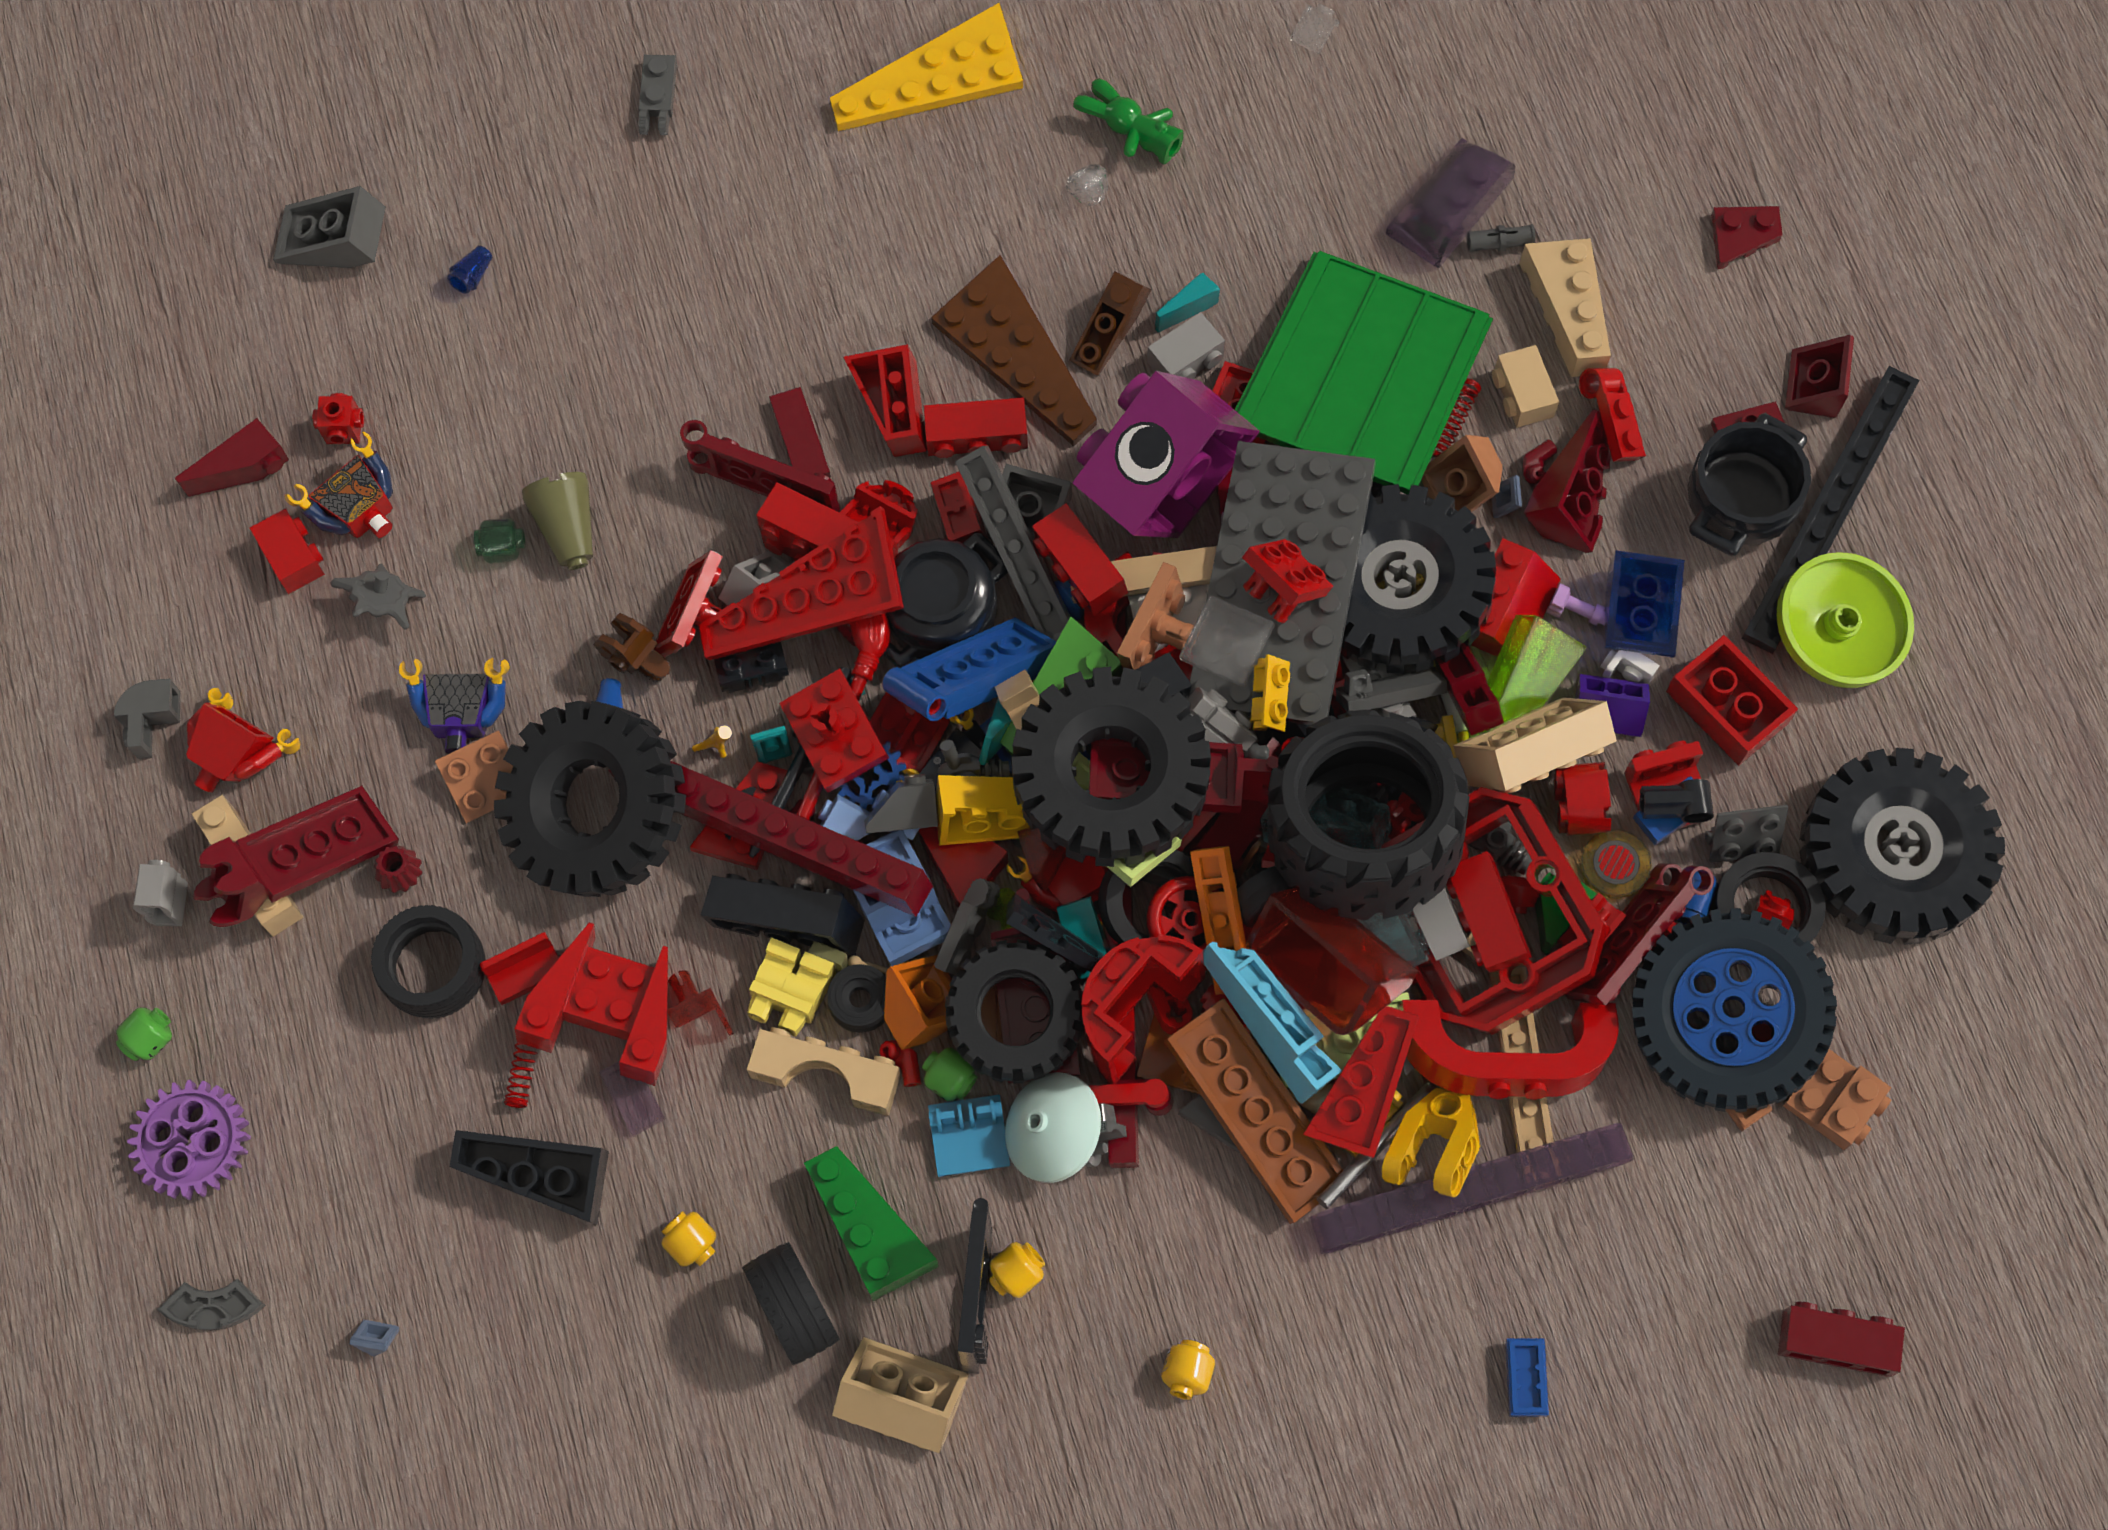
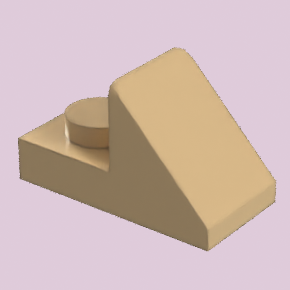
[995,670,1039,730]

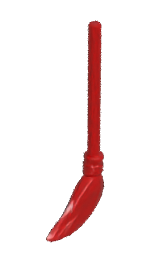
[796,613,891,820]

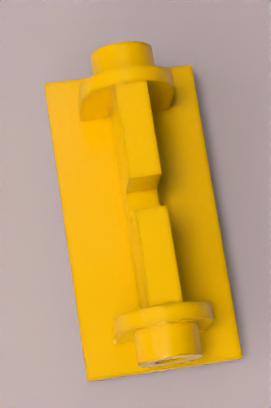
[1250,654,1290,732]

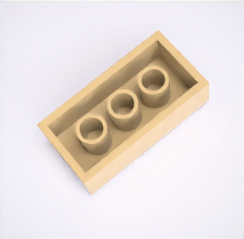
[1453,697,1617,794]

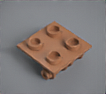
[435,730,513,823]

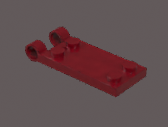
[680,420,840,512]
[1564,863,1714,1006]

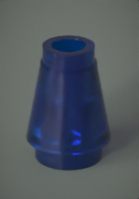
[447,246,493,294]

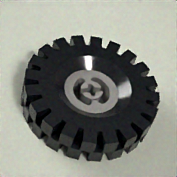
[1340,484,1496,674]
[1799,748,2005,945]

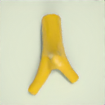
[692,726,732,758]

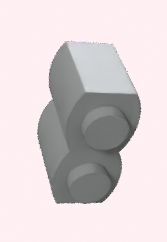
[133,860,188,927]

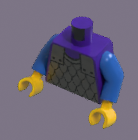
[399,658,510,754]

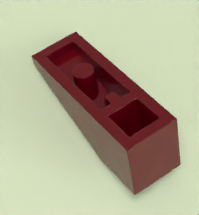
[175,418,289,497]

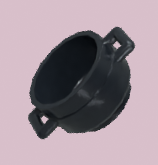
[1687,413,1812,557]
[883,532,1008,668]

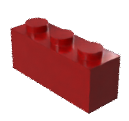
[924,397,1028,458]
[1032,503,1128,616]
[1446,851,1532,973]

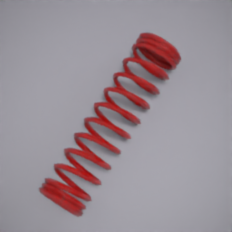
[1433,378,1482,457]
[504,1043,538,1108]

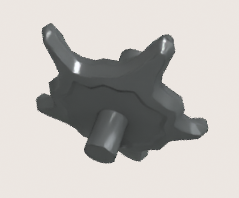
[330,564,426,630]

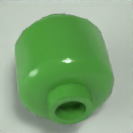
[116,1007,172,1061]
[922,1047,978,1101]

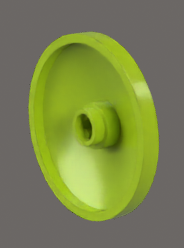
[1777,552,1914,688]

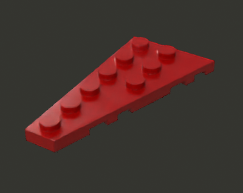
[699,506,904,660]

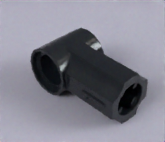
[1639,779,1714,823]

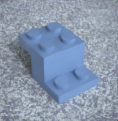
[853,830,951,966]

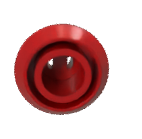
[1500,876,1541,914]

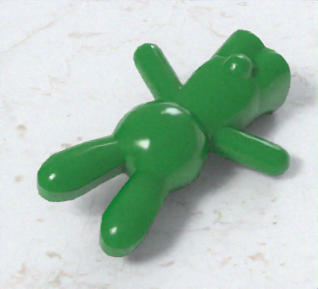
[1073,78,1184,165]

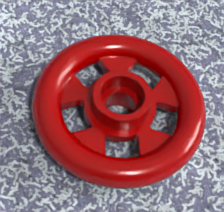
[1147,876,1220,950]

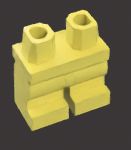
[747,937,836,1037]

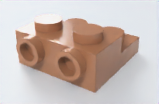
[1783,1049,1892,1150]

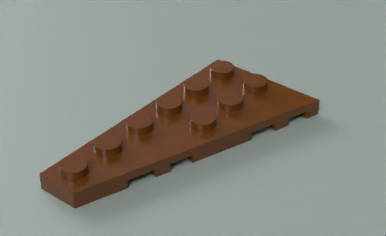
[931,255,1097,446]

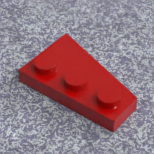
[690,761,788,870]

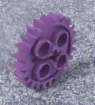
[127,1080,251,1200]

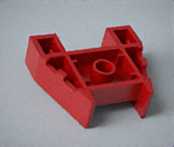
[514,922,668,1086]

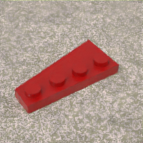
[1303,1004,1419,1158]

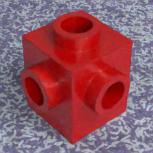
[312,393,364,445]

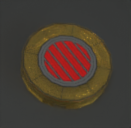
[1579,829,1652,900]

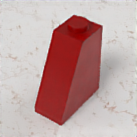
[919,827,1008,909]

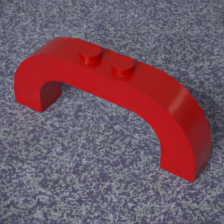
[1399,1000,1619,1100]

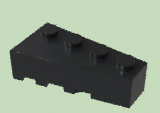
[701,873,865,959]
[449,1130,609,1225]

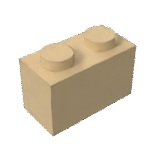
[1492,345,1559,428]

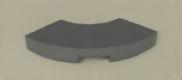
[157,1279,266,1330]

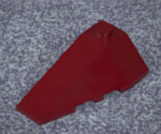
[1524,409,1611,553]

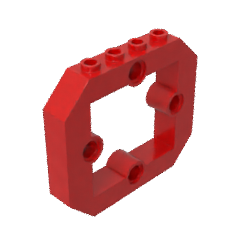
[1374,787,1608,1035]

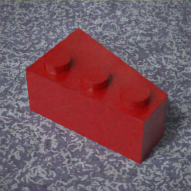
[843,344,927,457]

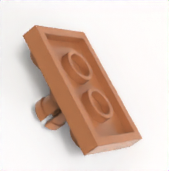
[1117,562,1195,670]

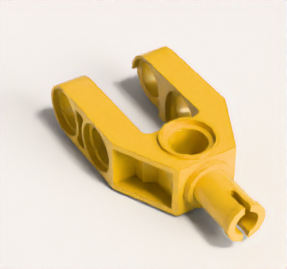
[1382,1088,1480,1197]

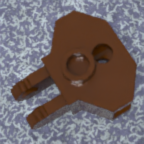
[593,613,671,682]

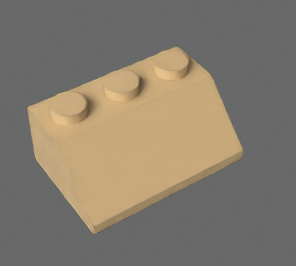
[832,1337,969,1453]

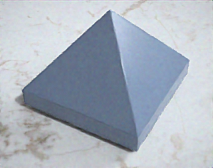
[1492,475,1522,518]
[350,1320,399,1357]

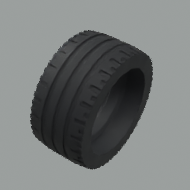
[371,905,485,1019]
[742,1242,840,1365]

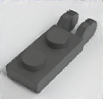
[639,55,677,135]
[934,878,1001,975]

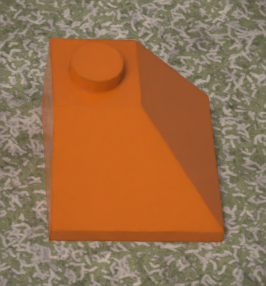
[884,955,952,1050]

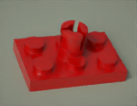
[654,550,723,658]
[779,668,889,793]

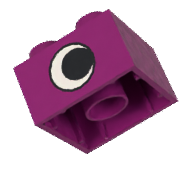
[1072,371,1260,538]

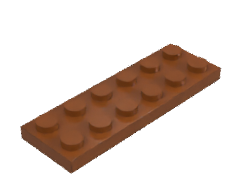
[1163,998,1343,1224]

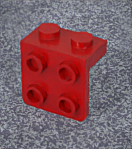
[1624,740,1714,828]

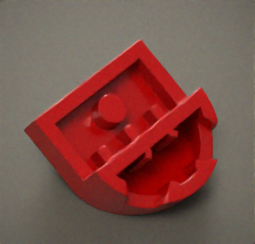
[839,480,918,550]

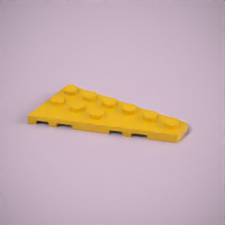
[830,3,1023,131]

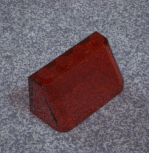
[1246,887,1418,1035]

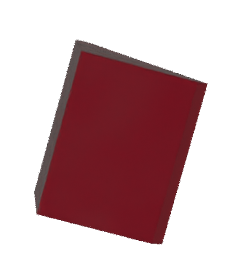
[1785,334,1854,418]

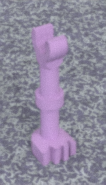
[1546,583,1651,648]

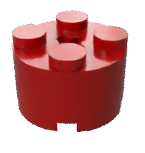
[1553,762,1611,836]

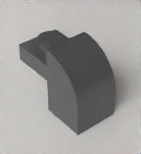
[114,678,180,759]

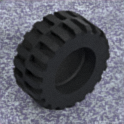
[945,939,1084,1084]

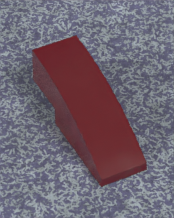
[1434,643,1504,736]

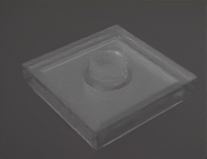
[1179,595,1275,687]

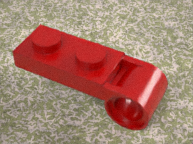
[1579,368,1646,462]

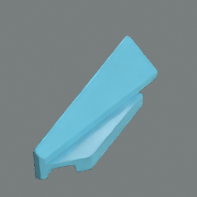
[1203,942,1342,1104]

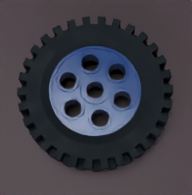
[1632,908,1837,1112]

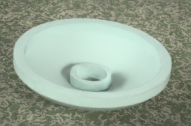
[1005,1072,1101,1183]

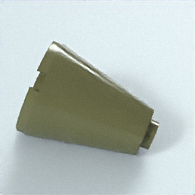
[522,472,593,570]

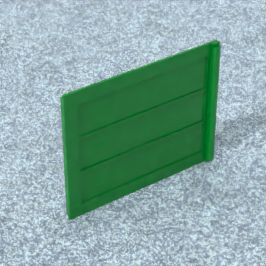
[1235,251,1493,494]

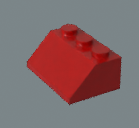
[1471,538,1561,667]

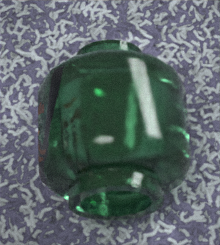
[474,517,526,564]

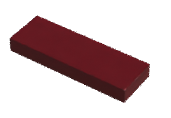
[769,387,831,478]

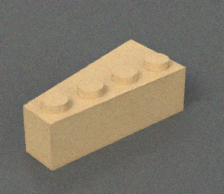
[1519,238,1611,377]

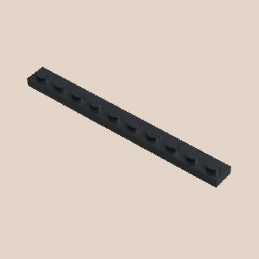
[1742,366,1920,654]

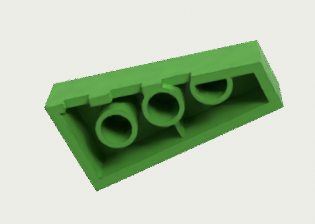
[1000,617,1123,757]

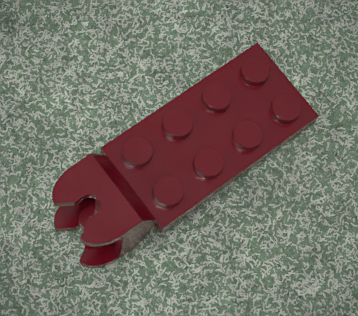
[193,786,399,927]

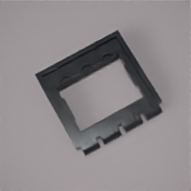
[957,1198,993,1374]

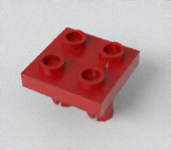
[1242,539,1333,623]

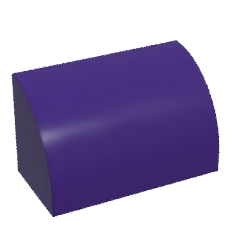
[1575,674,1650,737]

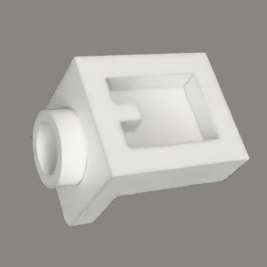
[1600,643,1660,684]

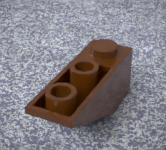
[1069,271,1152,376]

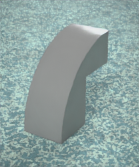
[1413,886,1470,961]

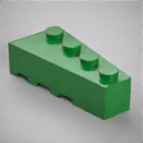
[804,1146,939,1301]

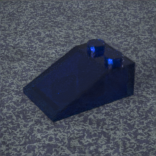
[1605,550,1685,658]

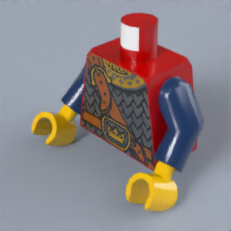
[285,432,393,538]

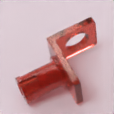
[667,970,734,1036]

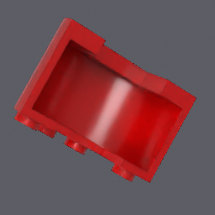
[1081,935,1205,1084]

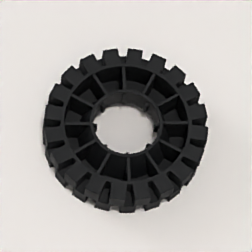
[1011,667,1211,867]
[494,701,686,897]

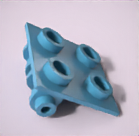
[928,1095,1010,1177]

